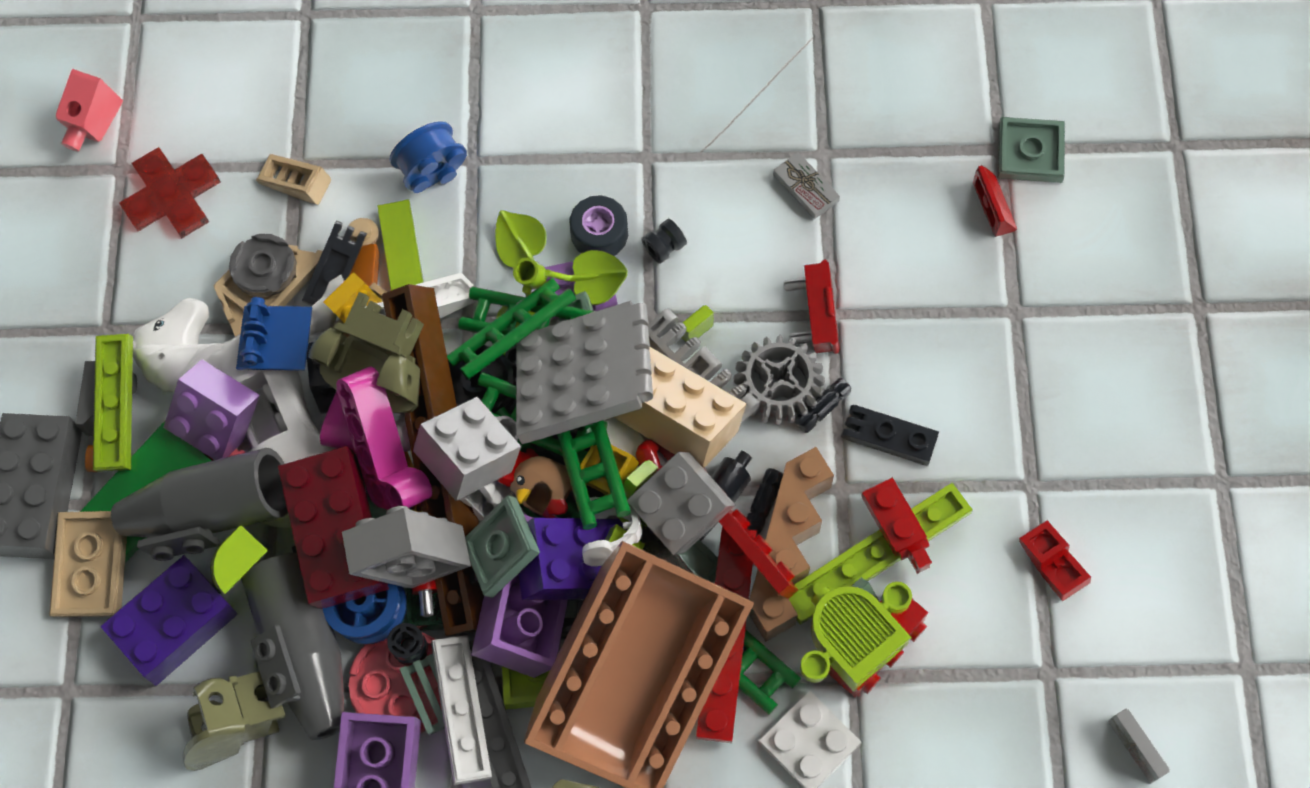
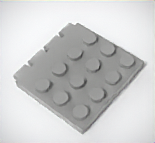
[516,301,653,444]

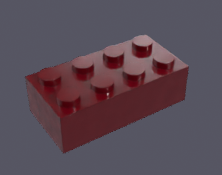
[278,446,389,609]

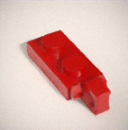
[861,477,932,574]

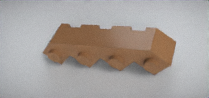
[749,447,834,642]

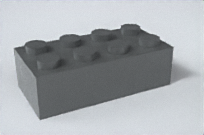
[0,413,82,559]

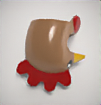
[497,448,572,518]

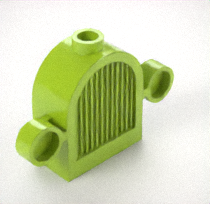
[800,582,912,691]

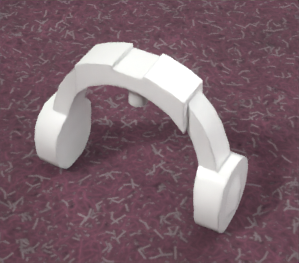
[582,497,642,566]

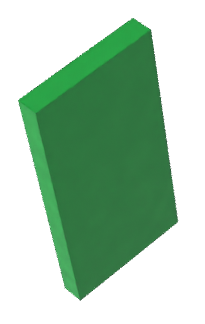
[80,421,213,563]

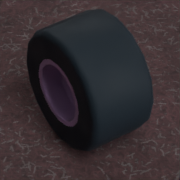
[569,195,629,256]

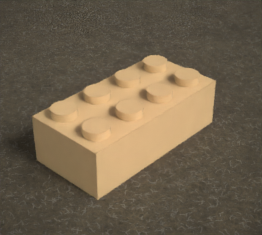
[614,347,746,468]

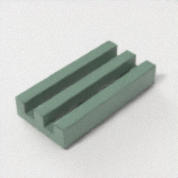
[400,654,445,736]

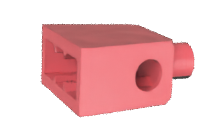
[56,69,123,152]

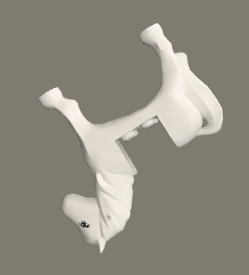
[132,275,411,527]

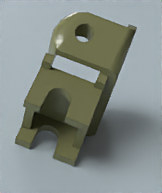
[308,292,424,414]
[182,671,286,771]

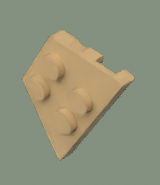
[214,245,323,337]

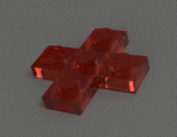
[119,147,221,239]

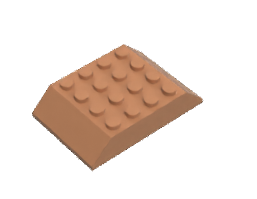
[524,541,754,788]

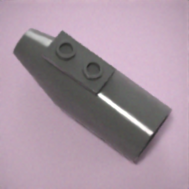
[111,448,288,561]
[241,553,344,740]

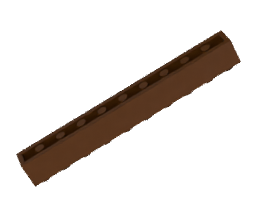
[382,284,484,636]

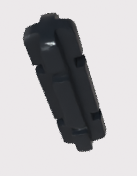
[795,378,852,433]
[746,468,783,534]

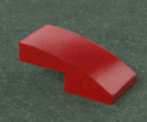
[1019,520,1091,602]

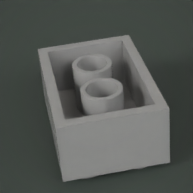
[342,506,471,588]

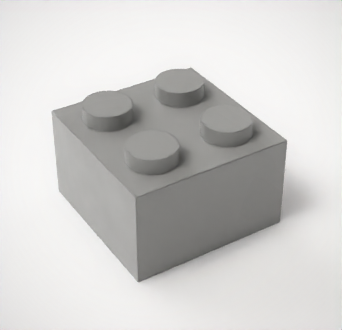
[413,397,521,501]
[628,452,736,555]

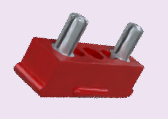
[783,259,840,354]

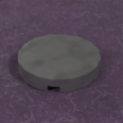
[229,234,297,297]

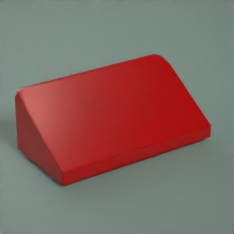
[973,165,1017,237]

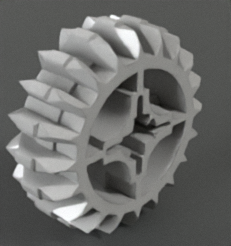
[733,335,825,425]

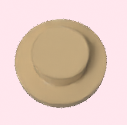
[346,218,379,246]

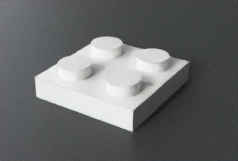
[759,691,862,788]

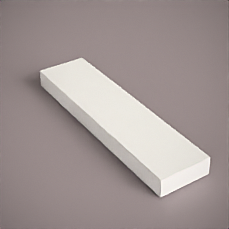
[431,635,492,785]

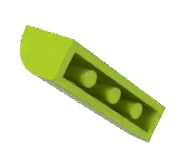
[210,525,268,594]

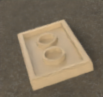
[49,511,127,617]

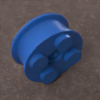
[389,121,467,193]
[323,583,407,644]

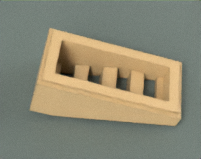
[256,154,331,205]

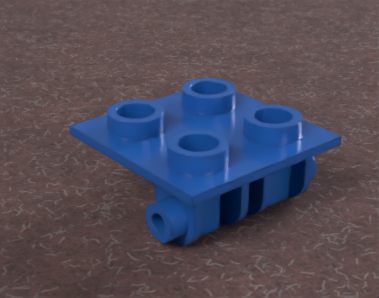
[236,297,312,371]

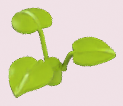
[495,210,628,356]

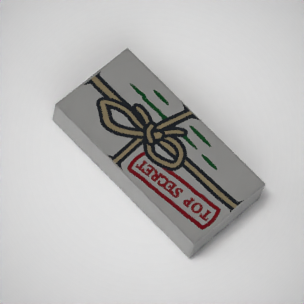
[773,152,840,219]
[1108,708,1170,784]

